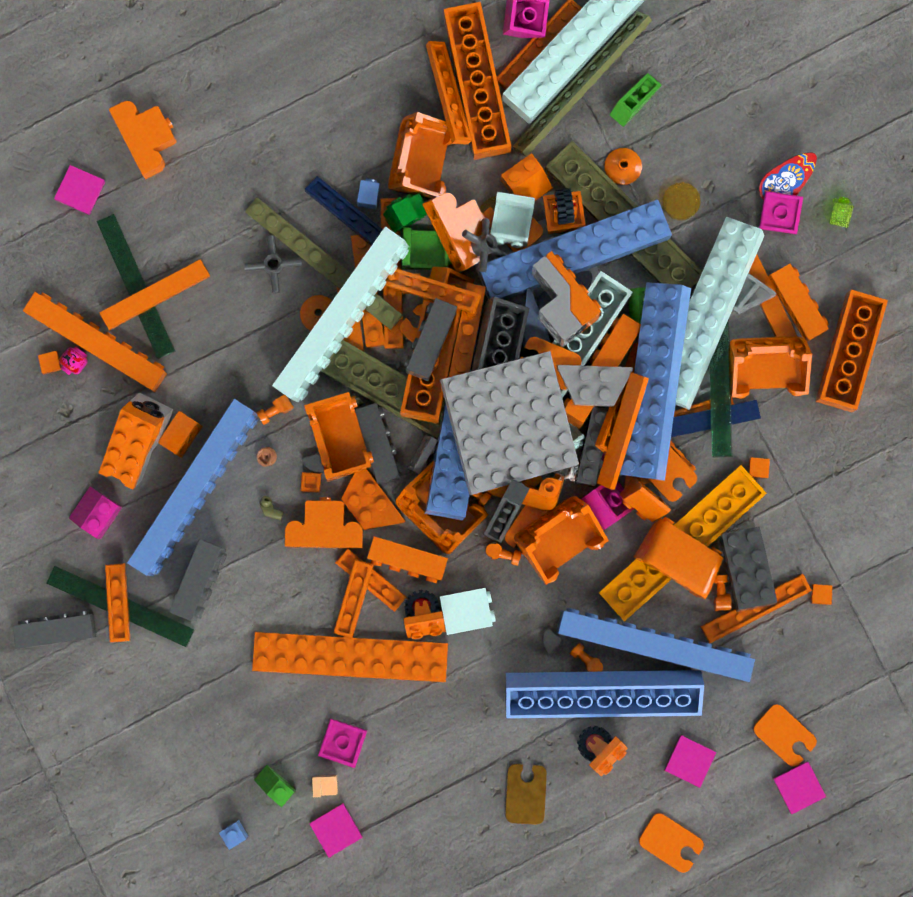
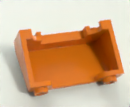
[388,112,452,198]
[730,336,812,399]
[304,392,374,482]
[395,461,489,554]
[485,473,565,511]
[514,496,609,585]
[634,517,724,599]

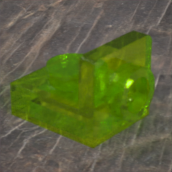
[829,197,854,228]

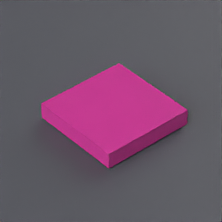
[54,165,105,215]
[759,191,803,234]
[318,718,368,768]
[664,735,717,788]
[773,761,826,814]
[309,803,363,858]

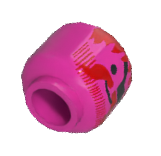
[59,346,88,375]

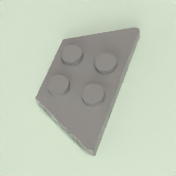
[733,273,776,314]
[557,365,633,407]

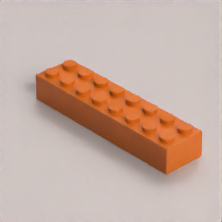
[444,2,511,160]

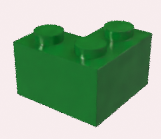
[383,193,427,233]

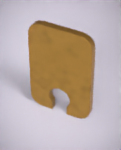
[505,764,547,825]

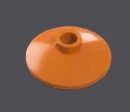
[604,148,642,185]
[300,295,332,331]

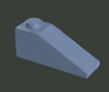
[522,288,551,352]

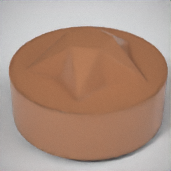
[257,447,277,467]

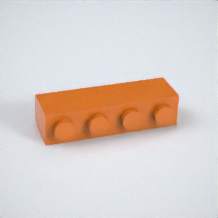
[768,264,829,342]
[367,536,448,583]

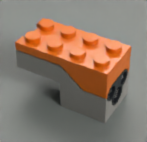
[532,251,601,348]
[99,393,173,490]

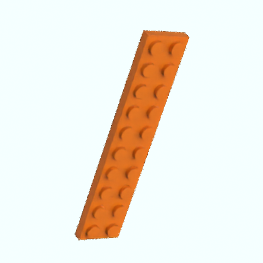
[252,632,448,682]

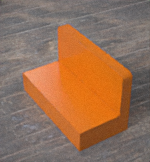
[158,411,203,458]

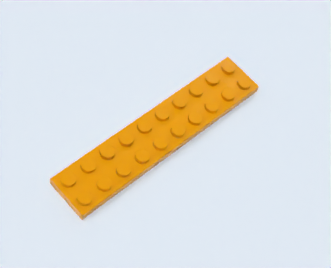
[598,465,767,622]

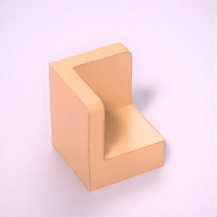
[312,775,338,797]

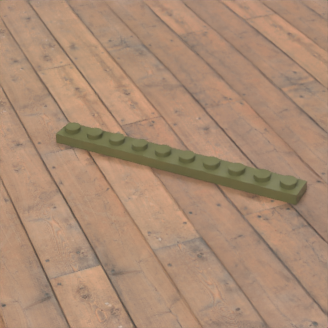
[512,11,652,156]
[245,198,403,330]

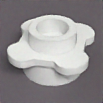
[560,465,579,482]

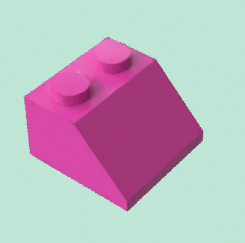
[503,0,549,38]
[581,481,634,530]
[69,486,122,539]

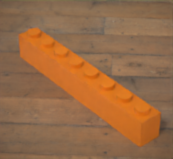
[23,292,167,392]

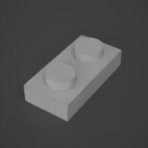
[407,435,438,474]

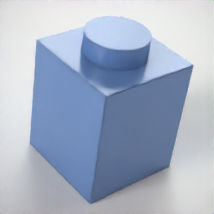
[357,179,380,209]
[219,820,249,850]

